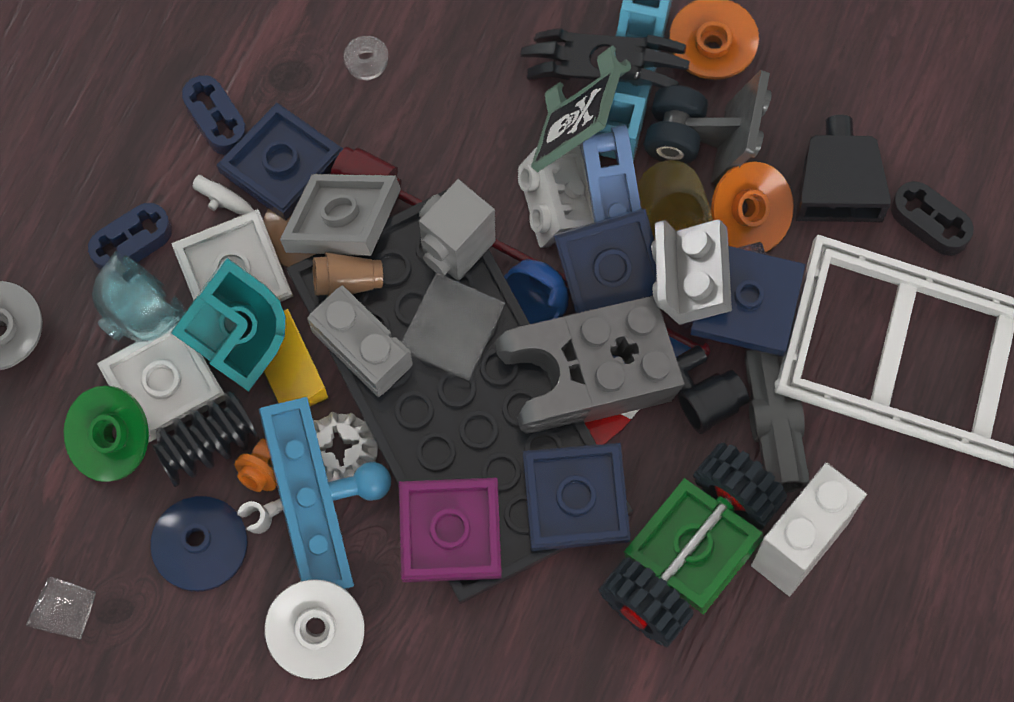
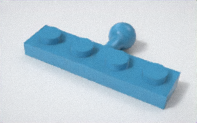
[259,397,391,589]

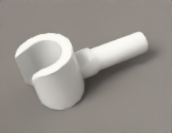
[238,498,283,534]

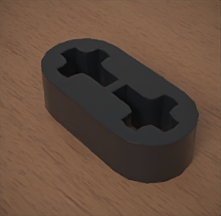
[891,181,974,256]

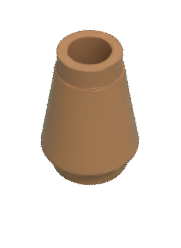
[313,252,383,298]

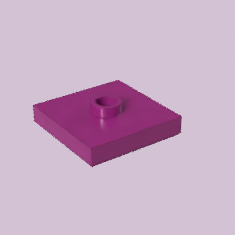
[399,478,501,582]

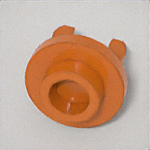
[234,438,277,492]

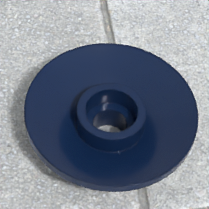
[151,496,248,592]

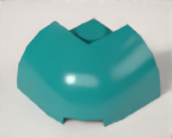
[171,257,286,391]

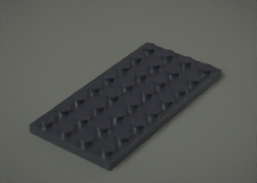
[286,188,633,604]

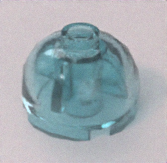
[92,251,187,342]

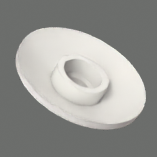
[265,579,365,679]

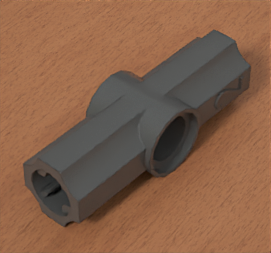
[744,349,810,493]

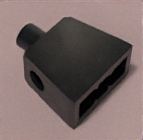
[796,115,891,222]

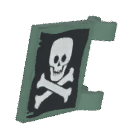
[531,45,631,172]

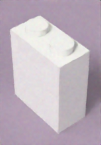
[751,463,867,597]

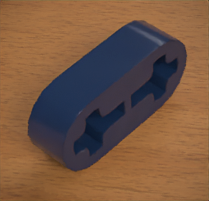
[182,75,248,155]
[88,203,172,274]

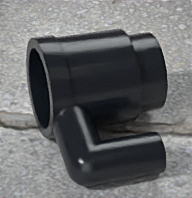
[676,345,749,434]

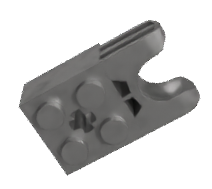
[495,296,685,433]

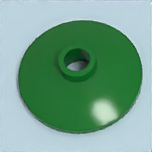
[64,386,149,482]

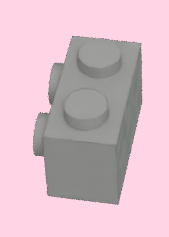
[419,179,496,281]

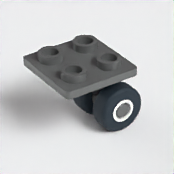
[644,70,772,184]

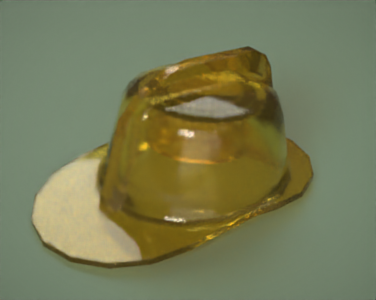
[637,160,713,240]

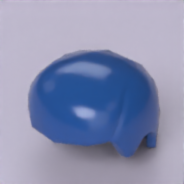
[504,259,569,324]

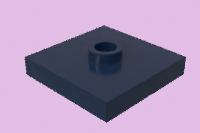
[216,103,343,221]
[553,208,657,314]
[690,246,806,357]
[523,443,631,551]

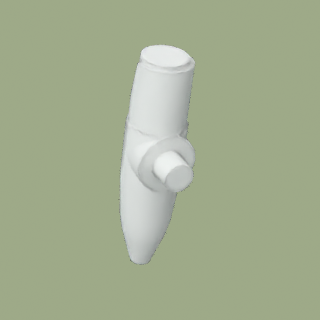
[192,175,254,215]

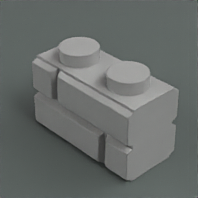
[307,285,413,398]

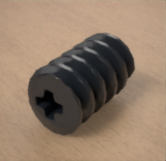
[152,391,260,487]

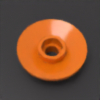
[669,0,759,80]
[711,162,794,253]

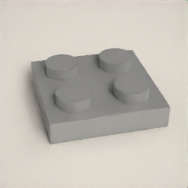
[280,174,401,256]

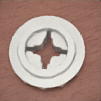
[313,412,378,482]

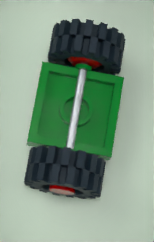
[599,443,787,647]

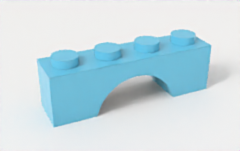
[595,0,672,161]

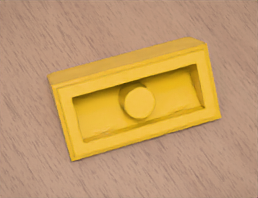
[264,309,328,407]

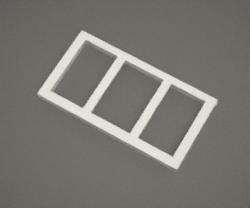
[775,235,1014,469]

